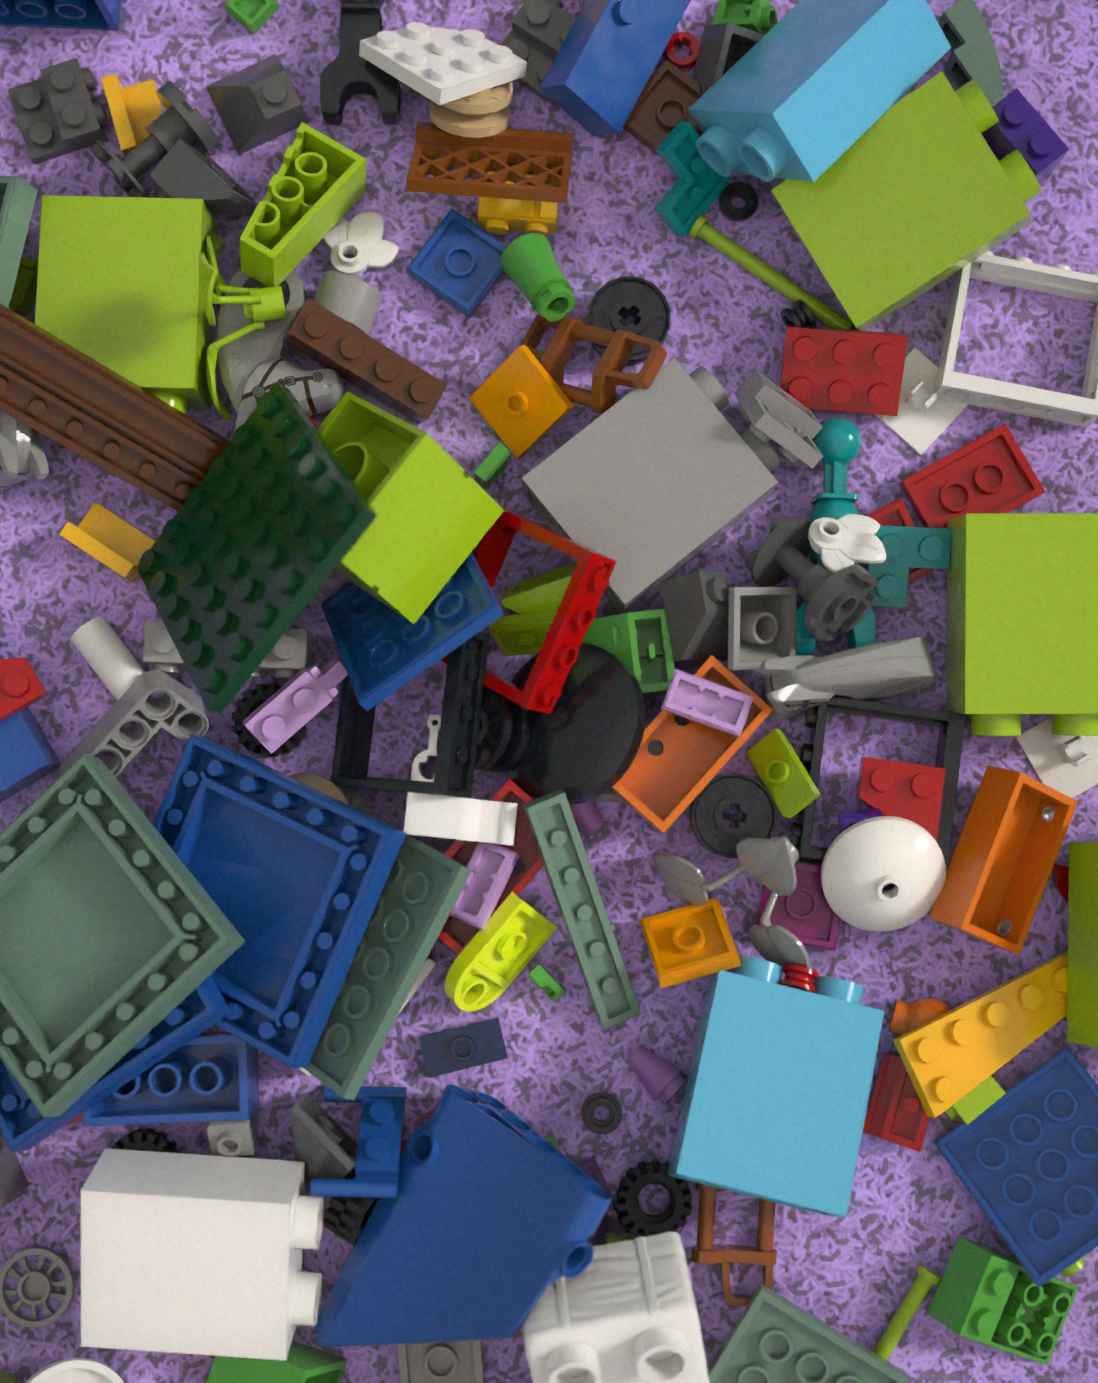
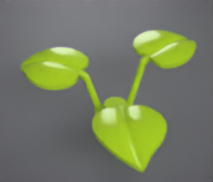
[198,235,286,420]

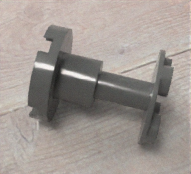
[90,80,220,198]
[745,516,877,642]

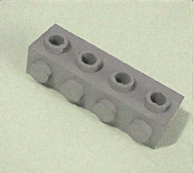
[143,621,314,680]

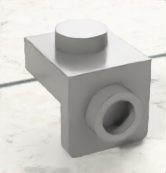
[207,1114,258,1157]

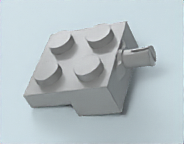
[734,369,824,469]

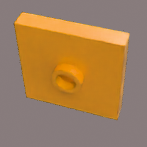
[469,345,575,459]
[640,897,741,988]

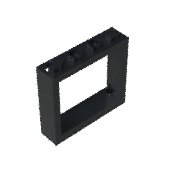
[331,631,490,798]
[789,696,966,871]

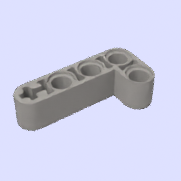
[57,670,209,779]

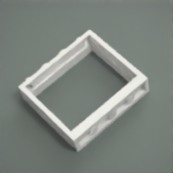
[934,251,1098,428]

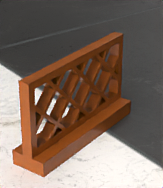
[406,121,573,203]

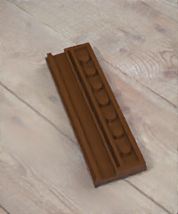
[0,304,231,511]

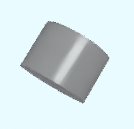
[313,271,383,335]

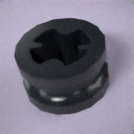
[780,300,817,327]

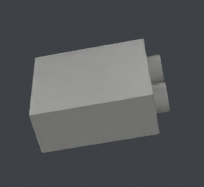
[521,357,780,614]

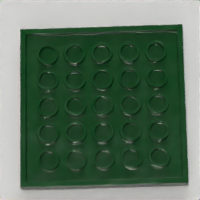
[137,381,377,714]

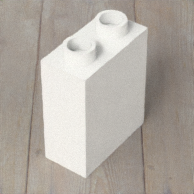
[81,1148,324,1361]

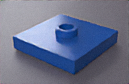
[406,208,507,318]

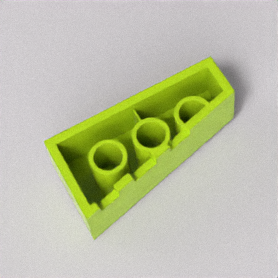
[239,122,367,287]

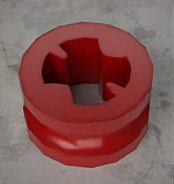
[665,32,700,72]
[779,964,819,993]

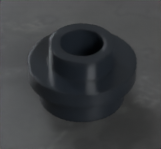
[719,182,758,222]
[581,1092,622,1134]

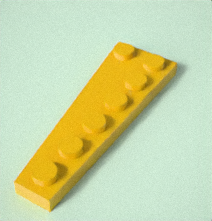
[893,950,1068,1118]

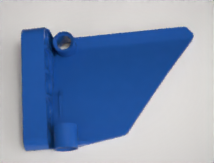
[315,1084,612,1347]

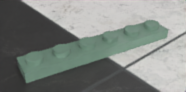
[522,789,641,1030]

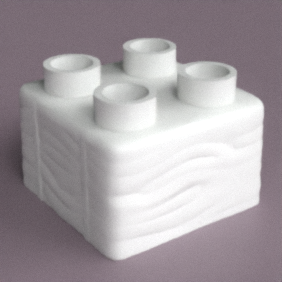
[522,1232,710,1383]

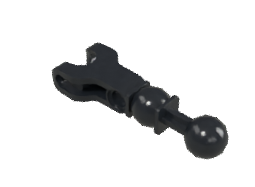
[320,0,401,125]

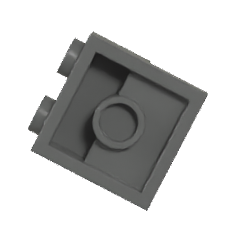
[501,0,579,106]
[8,58,110,165]

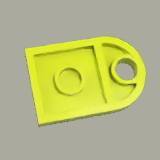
[444,892,558,1012]

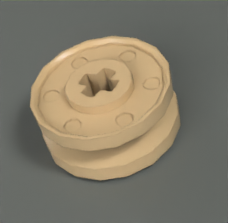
[429,81,513,138]

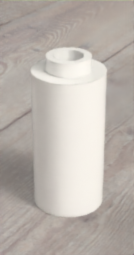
[70,616,146,701]

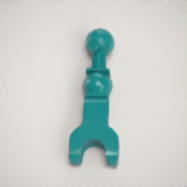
[796,417,876,656]

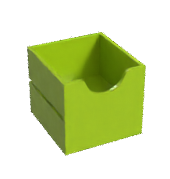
[317,391,504,624]

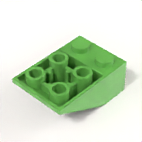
[582,609,675,697]
[928,1235,1078,1365]

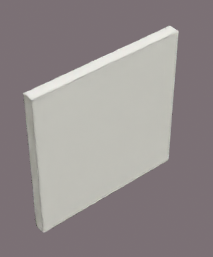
[875,347,969,456]
[1016,717,1098,798]

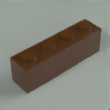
[282,298,447,424]

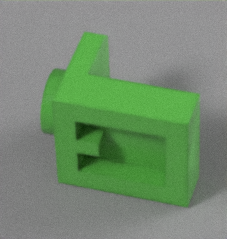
[712,0,777,35]

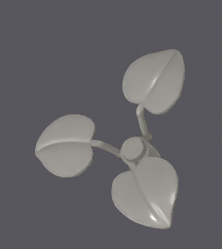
[652,837,810,968]

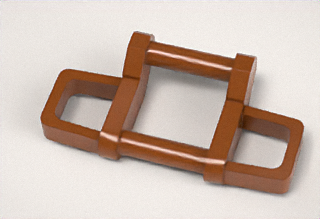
[520,314,667,415]
[691,1183,777,1307]

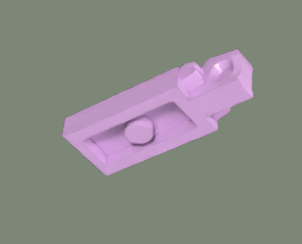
[243,656,348,754]

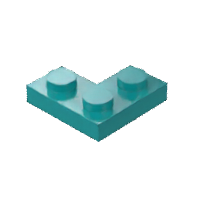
[653,121,732,238]
[865,525,952,608]

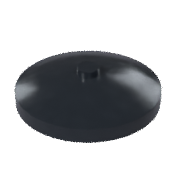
[505,643,645,805]

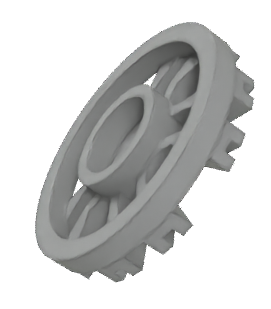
[0,1246,76,1328]

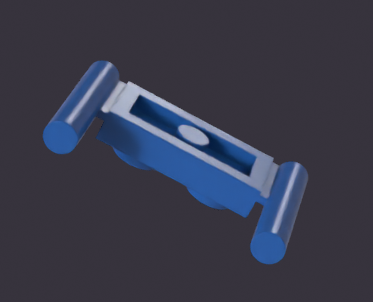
[311,1085,407,1198]

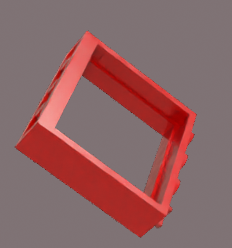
[441,508,617,714]

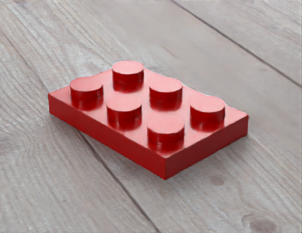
[780,325,908,416]
[899,424,1045,528]

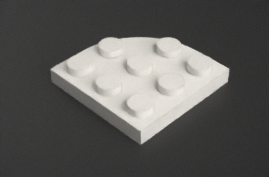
[359,22,527,106]

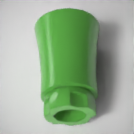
[500,233,575,322]

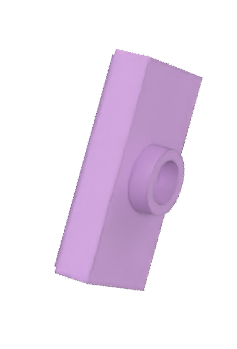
[661,669,754,737]
[449,842,519,931]

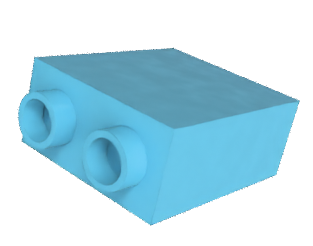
[688,0,951,182]
[667,956,884,1217]

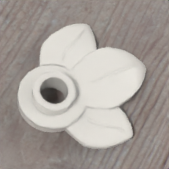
[324,211,399,278]
[808,514,886,574]

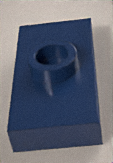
[419,1017,508,1078]

